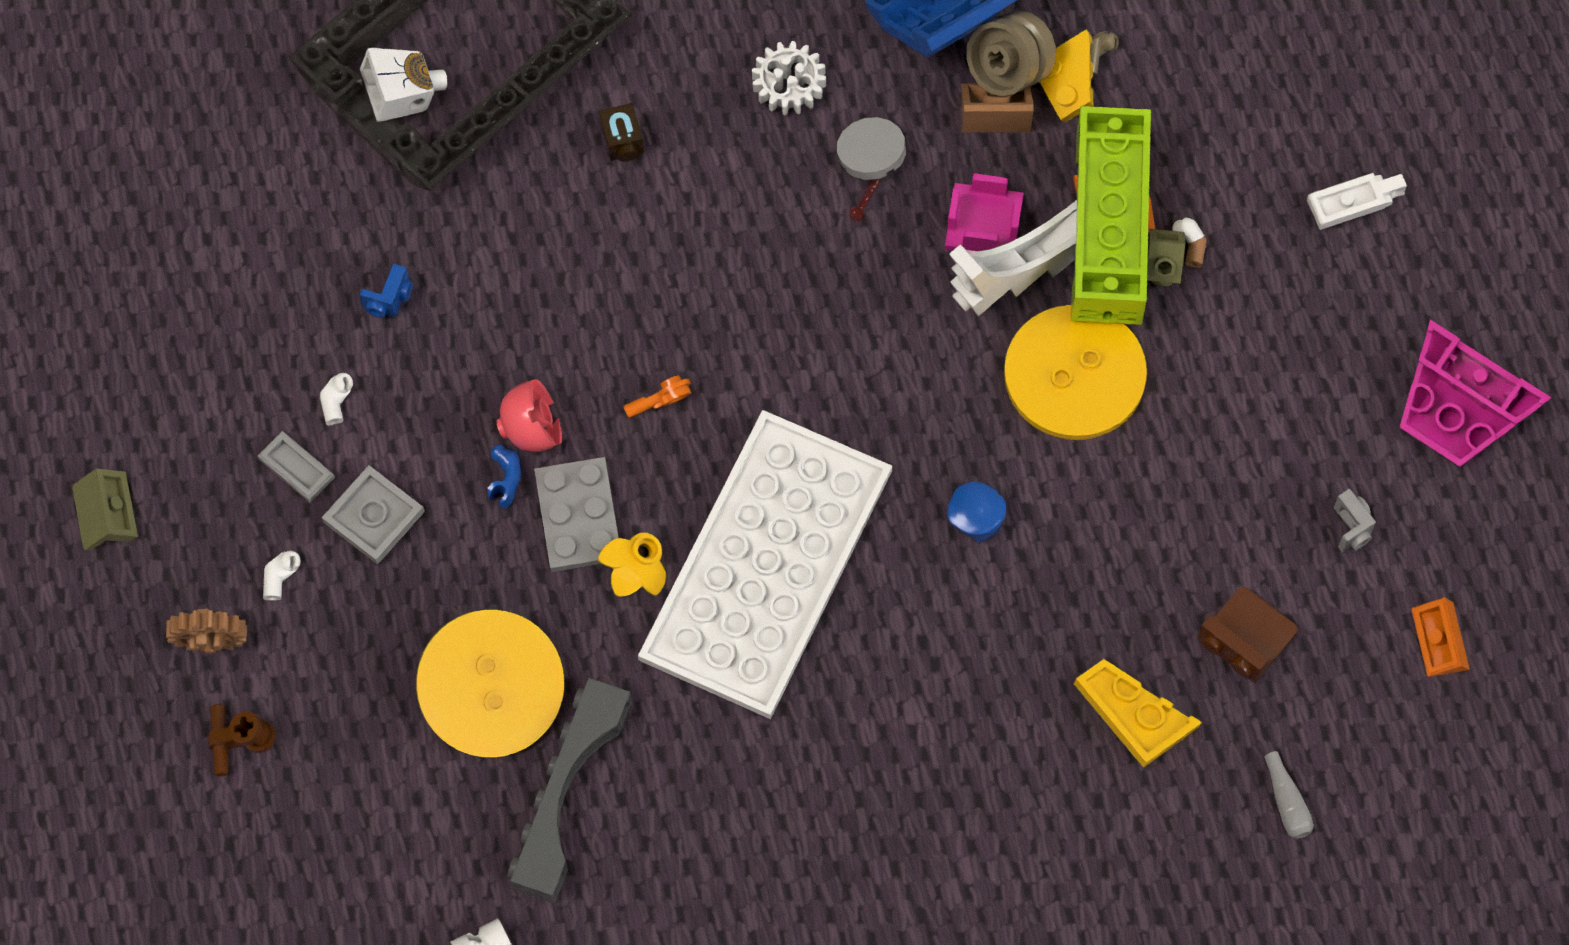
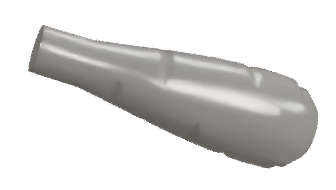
[1264,751,1314,839]

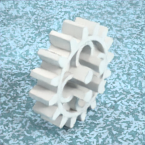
[752,41,826,115]

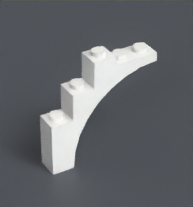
[949,200,1077,316]

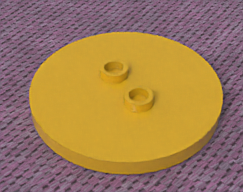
[1004,305,1147,440]
[416,610,564,757]

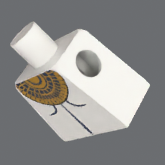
[360,48,447,122]

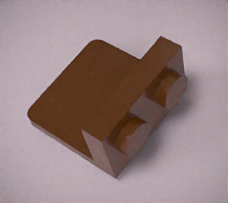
[1197,587,1297,683]

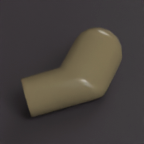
[1090,31,1119,75]

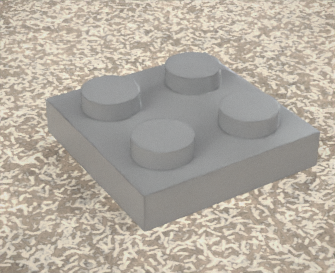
[322,465,425,565]

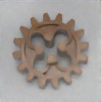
[166,609,247,654]

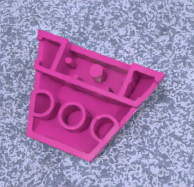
[1400,320,1551,467]

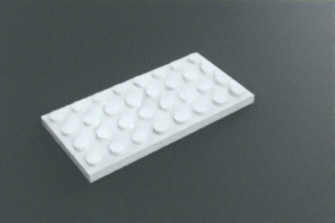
[638,410,892,719]

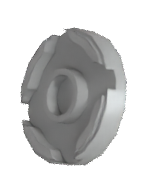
[837,117,906,180]

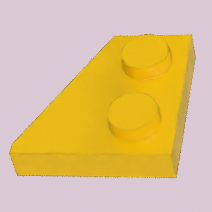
[1040,29,1094,123]

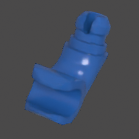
[488,444,521,509]

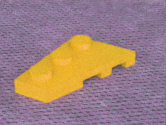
[1074,659,1202,768]

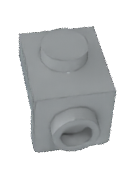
[1334,489,1376,553]

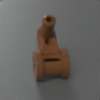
[208,704,276,777]

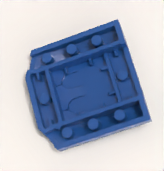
[865,0,1017,58]

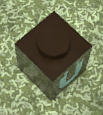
[599,103,644,162]

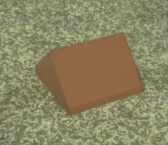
[961,84,1033,132]

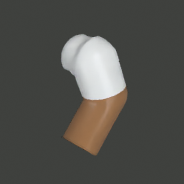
[1172,218,1207,268]

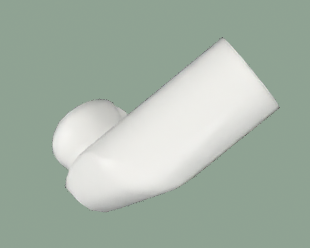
[320,373,353,426]
[263,551,301,600]

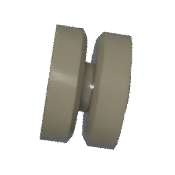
[966,11,1056,96]

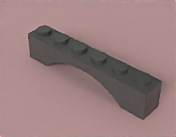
[507,678,632,904]

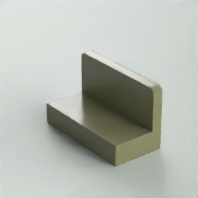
[72,468,138,550]

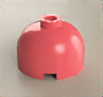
[497,379,562,453]

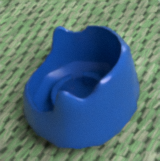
[947,481,1006,543]

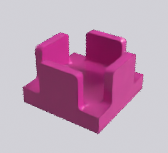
[945,174,1024,252]

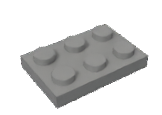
[534,457,619,572]

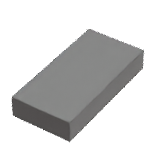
[258,431,335,503]

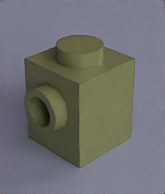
[1147,229,1185,286]

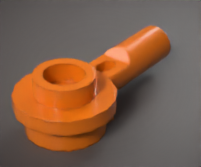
[623,375,691,418]

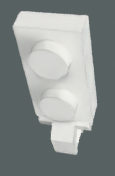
[1307,173,1407,230]

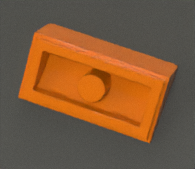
[1411,597,1470,677]

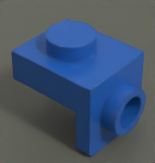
[359,264,413,318]

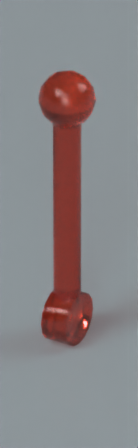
[850,172,888,221]

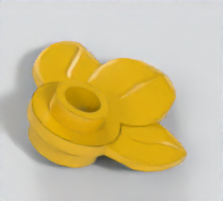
[598,533,666,597]

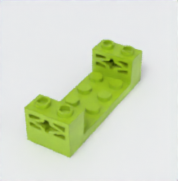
[1071,106,1151,325]

